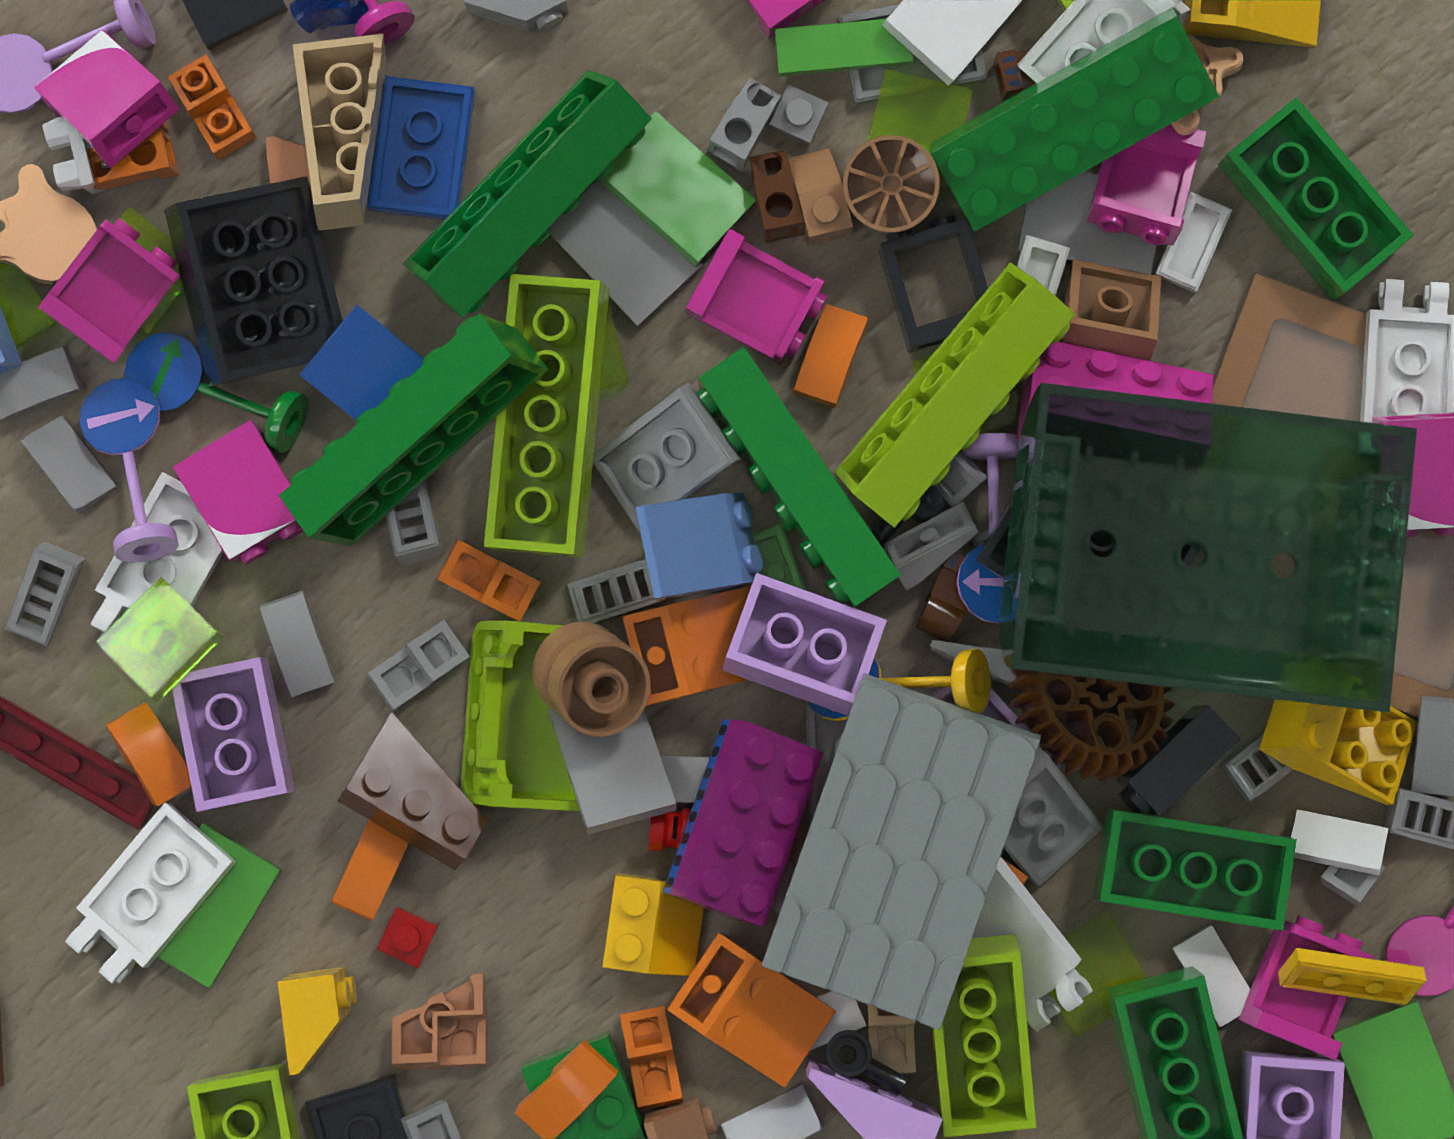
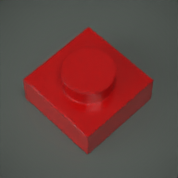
[377,907,439,968]

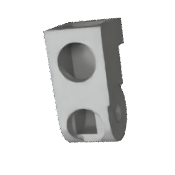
[707,78,782,173]

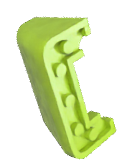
[461,621,609,811]

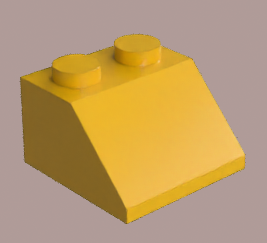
[602,873,704,976]
[278,967,357,1075]

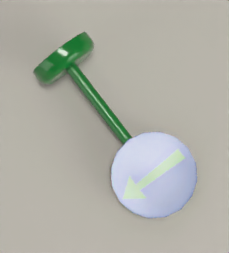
[124,332,308,453]

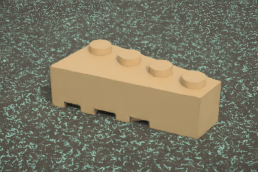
[293,34,387,231]

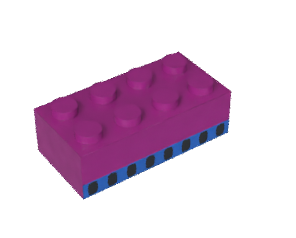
[663,719,824,927]

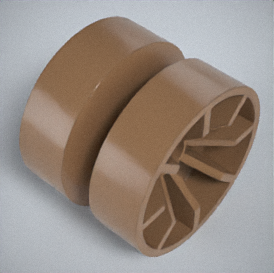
[843,135,940,232]
[532,622,651,737]

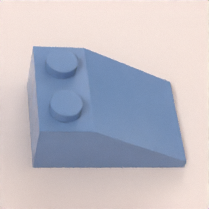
[635,493,763,599]

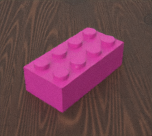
[1017,341,1214,477]

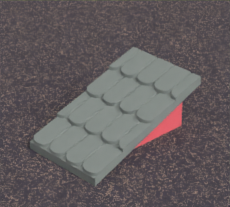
[761,673,1041,1030]

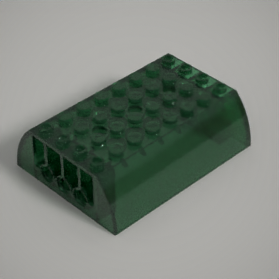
[999,383,1417,713]

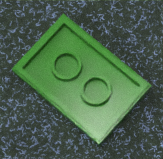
[599,111,756,267]
[158,823,282,988]
[1331,1000,1454,1139]

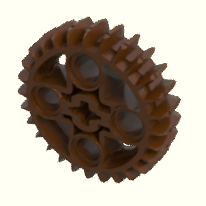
[1008,617,1175,781]

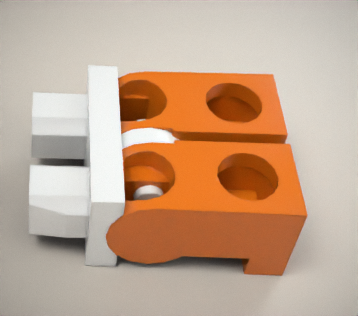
[42,117,180,194]

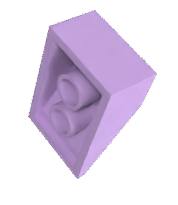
[805,1058,942,1139]

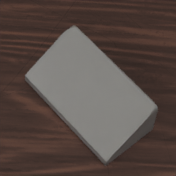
[21,415,118,514]
[720,1084,823,1139]

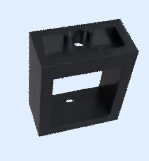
[878,216,988,353]
[1116,705,1241,816]

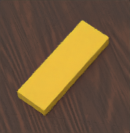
[1278,948,1427,1005]

